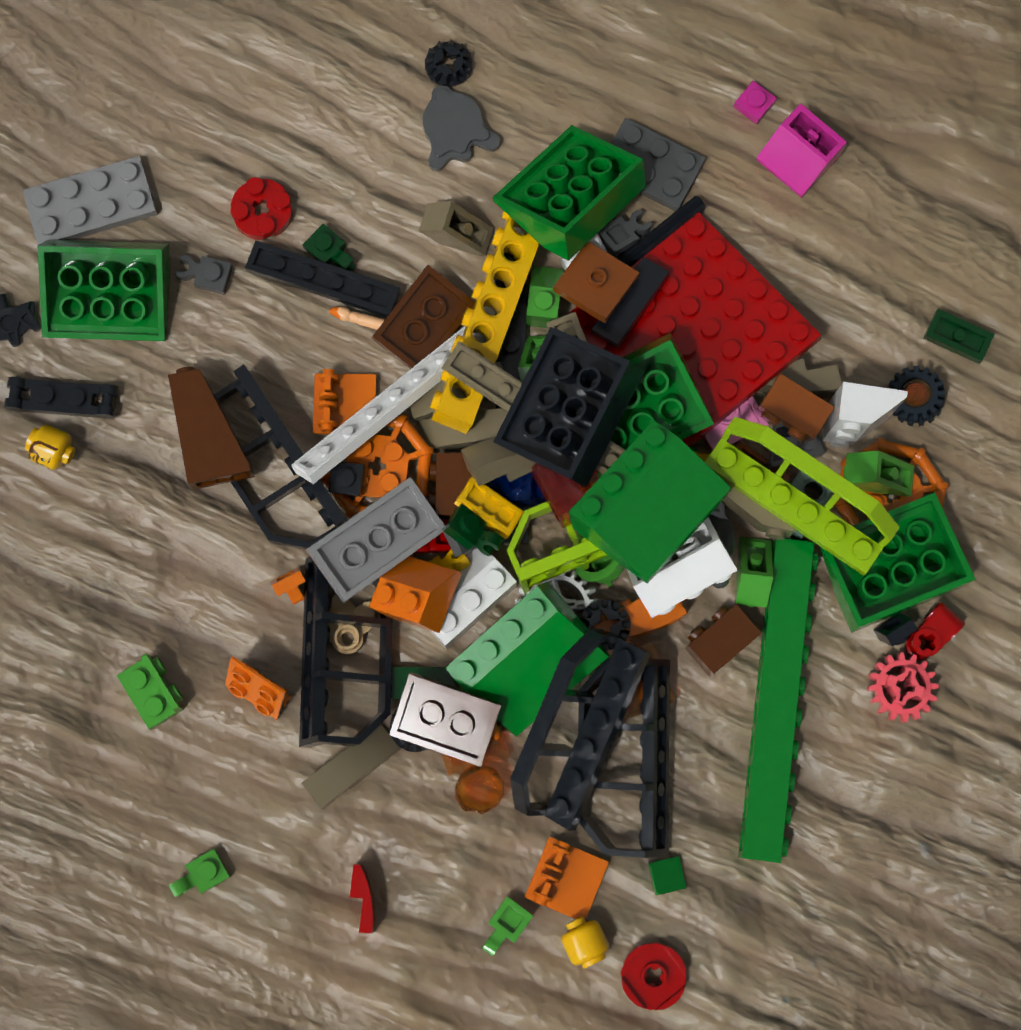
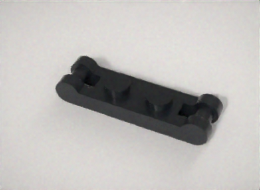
[4,377,119,419]

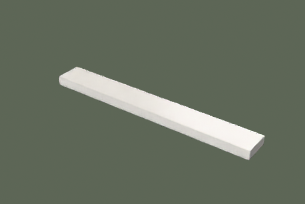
[291,326,486,484]

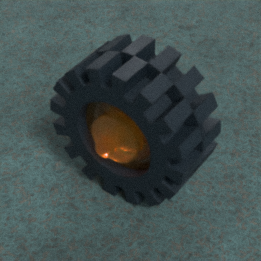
[889,366,945,426]

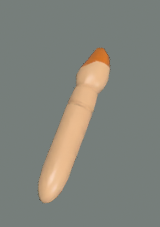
[329,306,385,330]

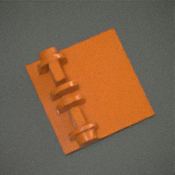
[313,369,377,434]
[225,656,291,720]
[524,836,609,920]

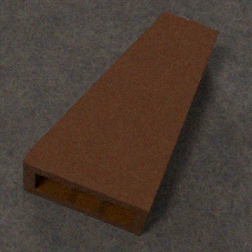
[168,367,255,490]

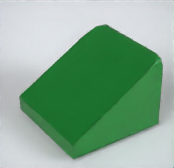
[647,856,686,896]

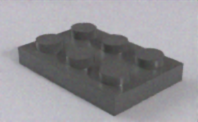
[611,118,706,211]

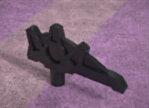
[0,294,41,347]

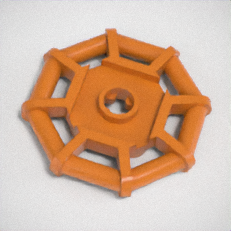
[320,414,434,519]
[833,438,949,526]

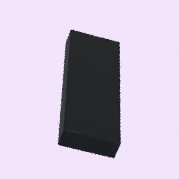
[592,257,669,348]

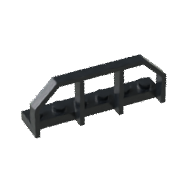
[214,365,347,550]
[299,556,393,748]
[510,629,652,831]
[578,658,670,858]

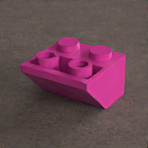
[756,103,847,198]

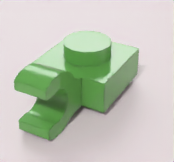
[169,849,231,897]
[482,896,533,956]

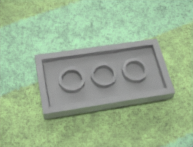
[22,156,158,245]
[306,477,445,603]

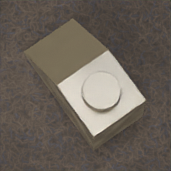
[419,201,494,256]

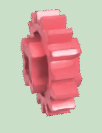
[866,652,939,723]

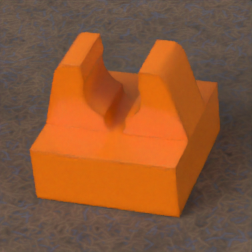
[271,567,306,605]

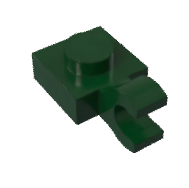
[302,223,356,271]
[443,504,504,556]

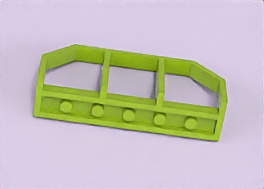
[705,417,900,576]
[507,482,608,594]

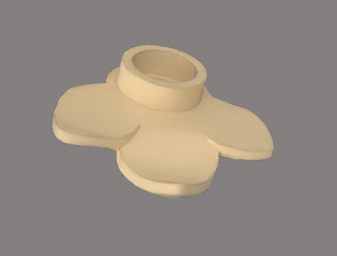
[327,594,375,655]

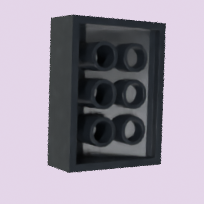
[493,327,644,488]

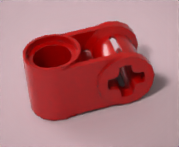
[905,601,966,661]

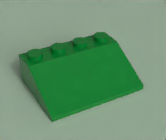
[493,125,646,261]
[37,240,170,341]
[595,333,714,478]
[569,420,731,584]
[820,492,976,633]
[445,582,610,737]

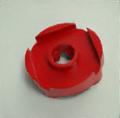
[230,177,292,240]
[620,942,686,1010]

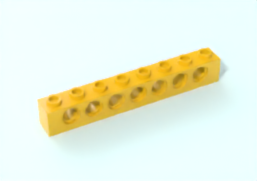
[429,211,539,434]

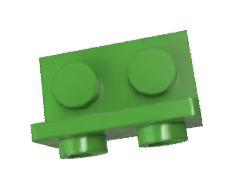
[116,653,184,730]

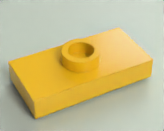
[454,477,524,539]

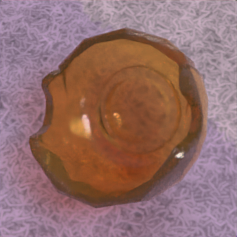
[455,765,504,814]

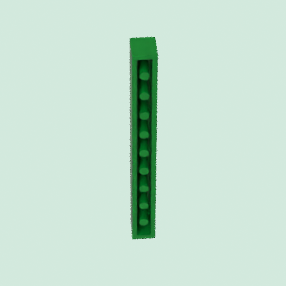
[738,538,818,863]

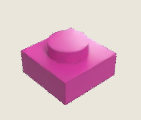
[733,81,777,124]

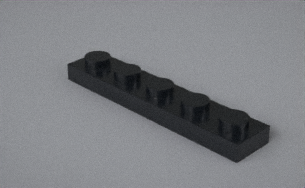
[245,240,401,317]

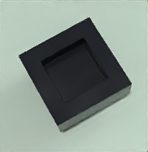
[328,462,366,497]
[873,613,918,646]

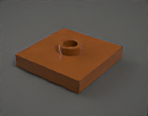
[553,242,640,323]

